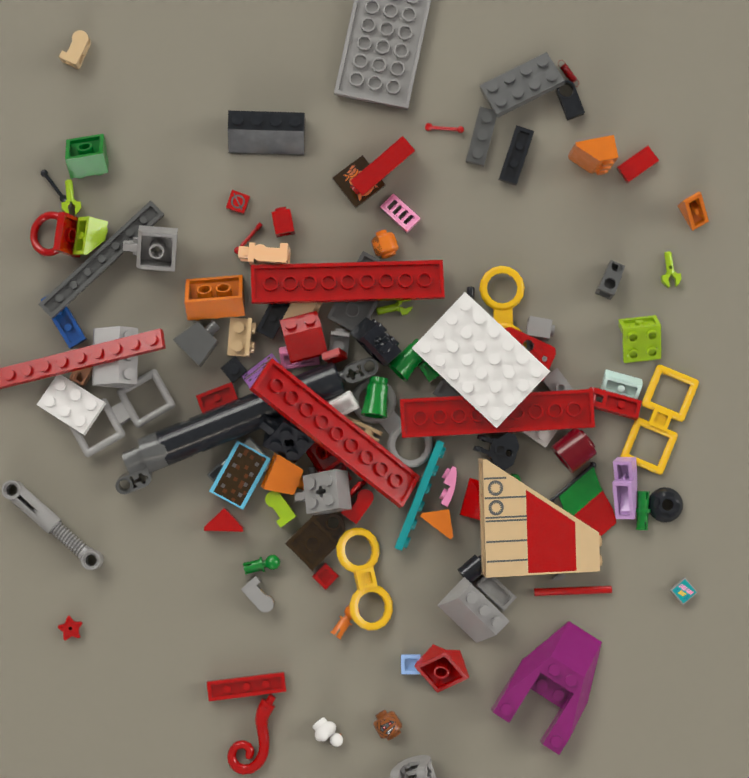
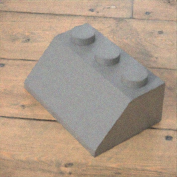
[92,326,138,389]
[438,577,509,643]

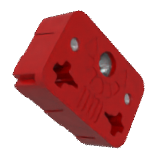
[504,327,556,381]

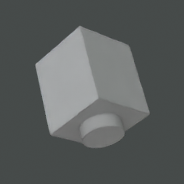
[525,316,555,341]

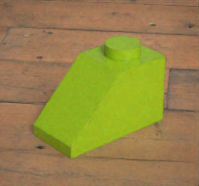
[73,216,108,255]

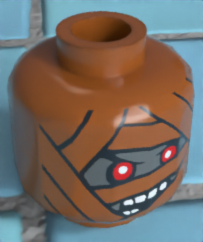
[373,710,402,740]

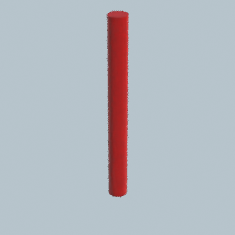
[534,586,612,596]

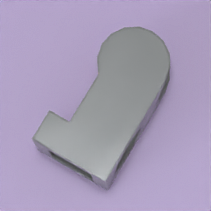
[241,575,275,612]

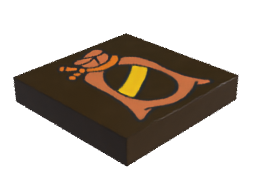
[333,155,386,209]

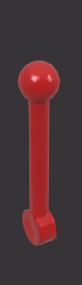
[425,123,464,133]
[234,222,263,254]

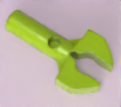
[61,179,81,216]
[661,251,682,288]
[376,300,413,316]

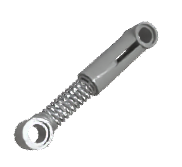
[1,480,104,570]

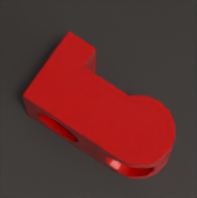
[341,489,374,524]

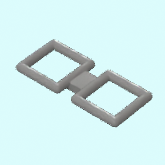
[69,369,175,457]

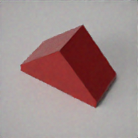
[204,508,244,532]

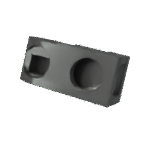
[595,260,625,300]

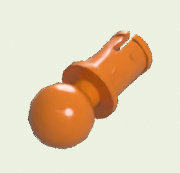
[330,605,360,639]

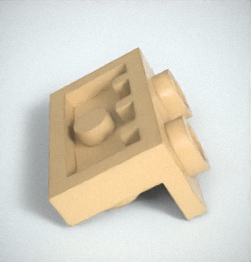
[227,317,256,358]

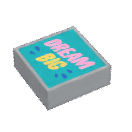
[670,577,698,605]

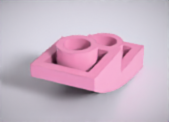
[439,466,457,507]

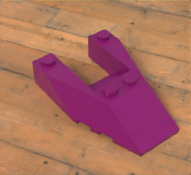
[491,621,602,755]

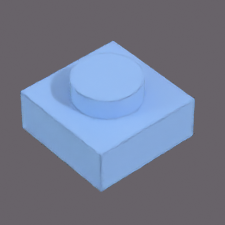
[401,654,421,674]

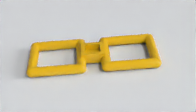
[620,364,699,475]

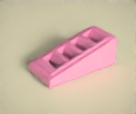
[380,194,420,233]

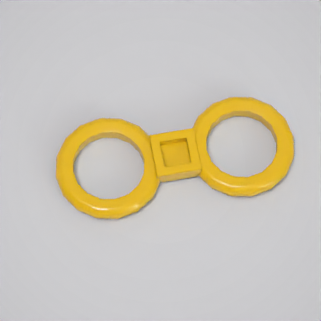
[479,266,527,348]
[336,527,393,631]

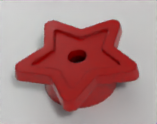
[58,615,83,641]

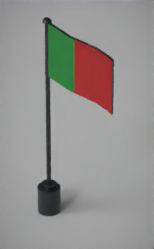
[457,462,616,583]

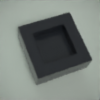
[221,356,247,383]

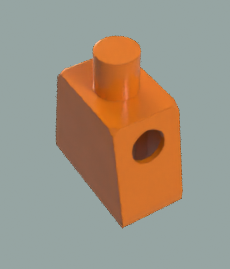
[261,452,304,495]

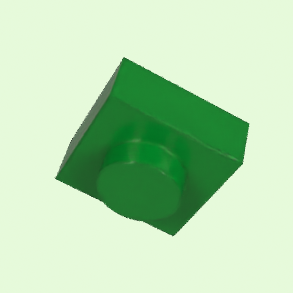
[419,362,440,382]

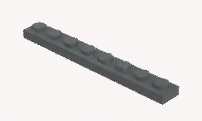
[38,200,164,319]

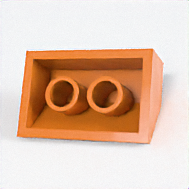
[568,135,619,175]
[184,275,245,320]

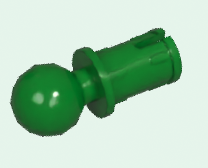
[243,555,280,575]

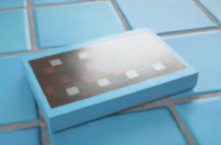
[209,441,271,510]

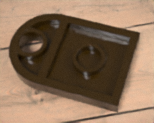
[285,512,346,571]

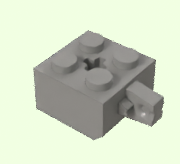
[123,225,178,272]
[294,469,352,515]

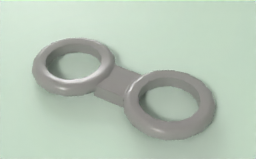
[352,379,433,468]

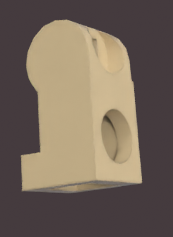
[59,30,91,70]

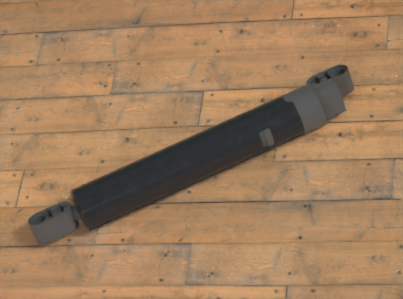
[115,357,378,495]

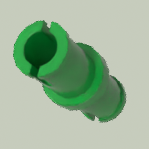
[636,491,651,530]

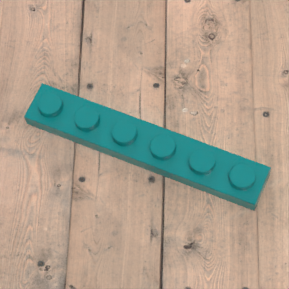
[394,440,446,551]

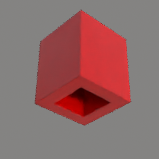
[271,207,295,238]

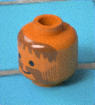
[371,229,399,259]

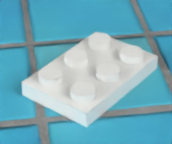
[37,375,106,435]

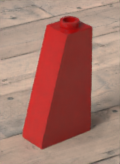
[350,136,415,196]

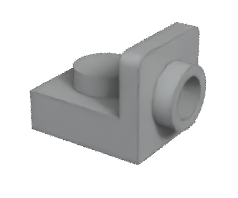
[329,328,350,356]

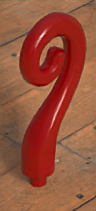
[227,694,276,775]

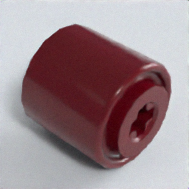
[551,428,597,473]

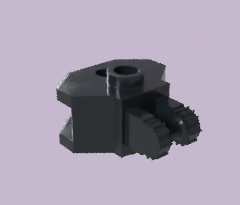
[473,432,520,470]

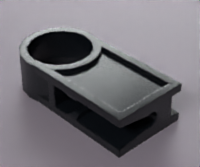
[556,80,585,121]

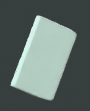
[600,370,643,399]

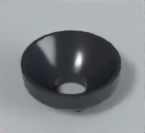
[649,487,683,522]

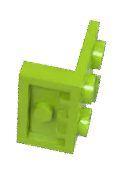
[618,315,661,363]

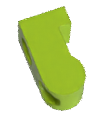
[265,491,297,528]

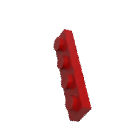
[207,672,287,701]

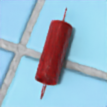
[558,60,579,87]

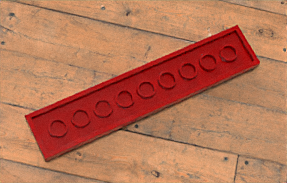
[251,260,445,304]
[249,358,420,508]
[400,389,595,438]

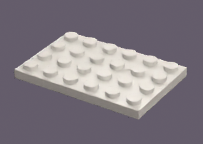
[412,292,550,428]

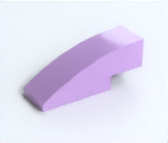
[612,457,637,519]

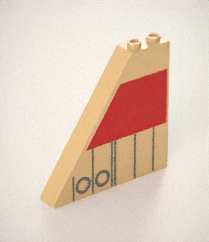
[478,458,602,578]

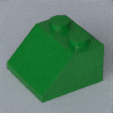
[65,134,109,179]

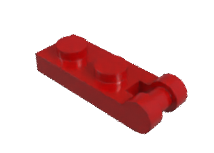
[589,387,642,420]

